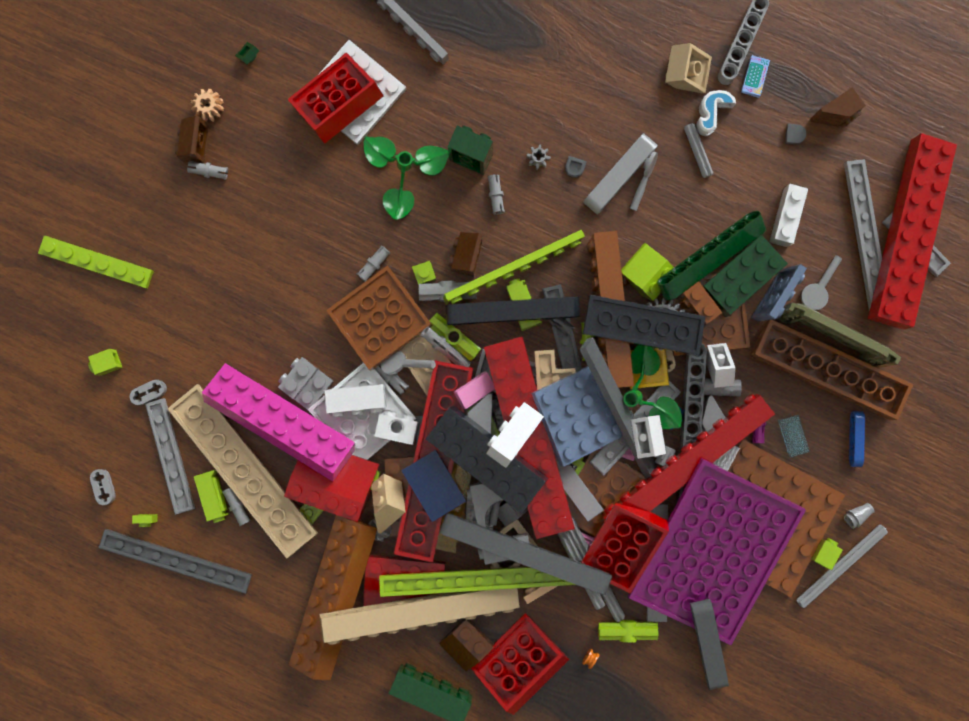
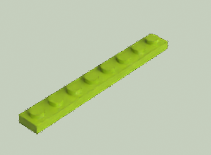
[443,230,585,304]

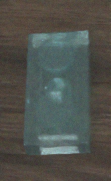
[778,415,810,457]

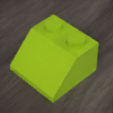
[621,243,674,301]

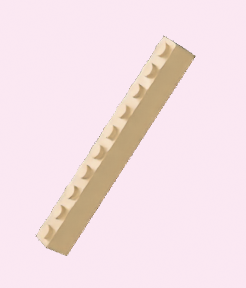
[319,588,520,644]

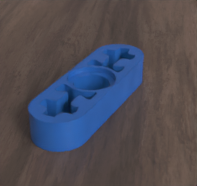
[849,411,865,467]

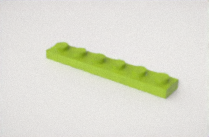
[38,236,154,289]

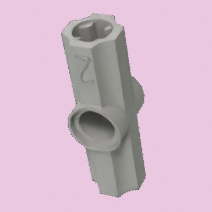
[419,281,477,302]

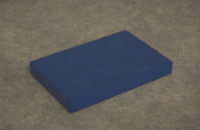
[401,450,466,522]

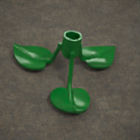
[364,136,449,220]
[621,345,682,429]

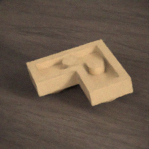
[535,350,576,390]

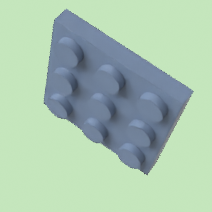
[751,264,807,322]

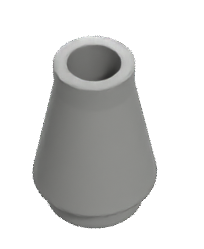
[844,503,875,529]

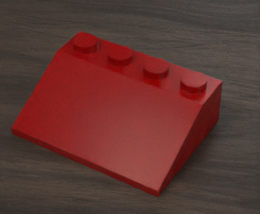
[288,52,384,144]
[284,455,380,522]
[580,503,669,594]
[363,554,446,607]
[471,613,570,715]

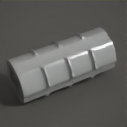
[704,378,742,397]

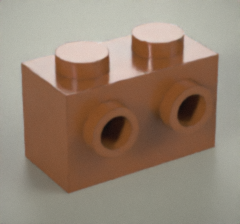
[680,282,722,325]

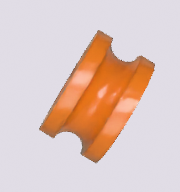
[582,649,599,669]

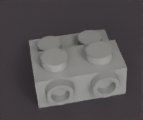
[278,357,334,411]

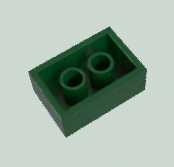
[447,125,493,176]

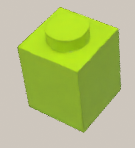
[88,349,122,376]
[811,538,843,570]

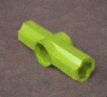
[430,313,481,362]
[598,620,658,643]

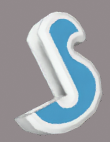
[696,90,736,136]

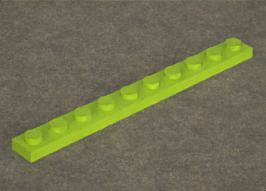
[379,567,576,597]

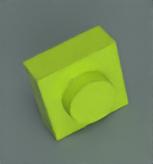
[412,261,436,285]
[132,514,157,527]

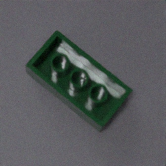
[703,235,788,317]
[389,663,472,721]

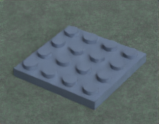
[531,366,623,467]

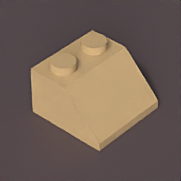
[665,43,712,93]
[371,474,406,534]

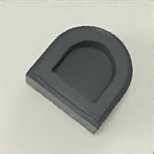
[785,124,806,145]
[565,156,587,178]

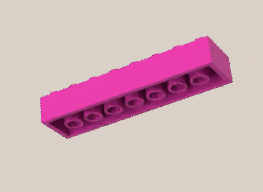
[202,363,355,481]

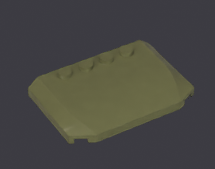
[776,302,901,368]

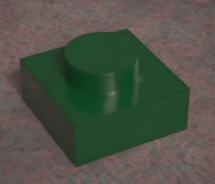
[235,42,259,65]

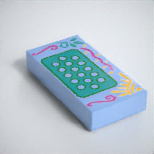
[741,55,770,98]

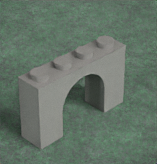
[466,482,529,565]

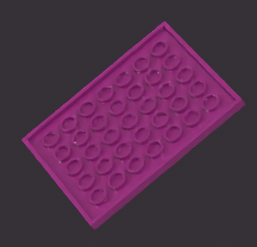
[627,458,806,645]

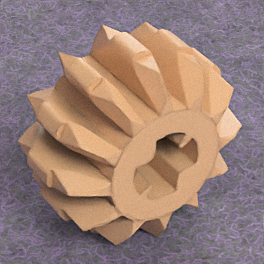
[191,89,224,122]

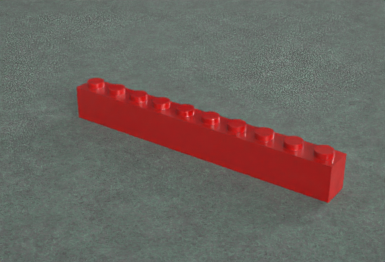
[602,394,775,519]

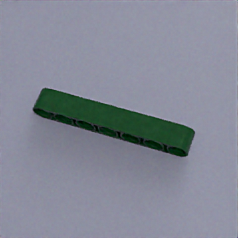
[657,211,766,300]

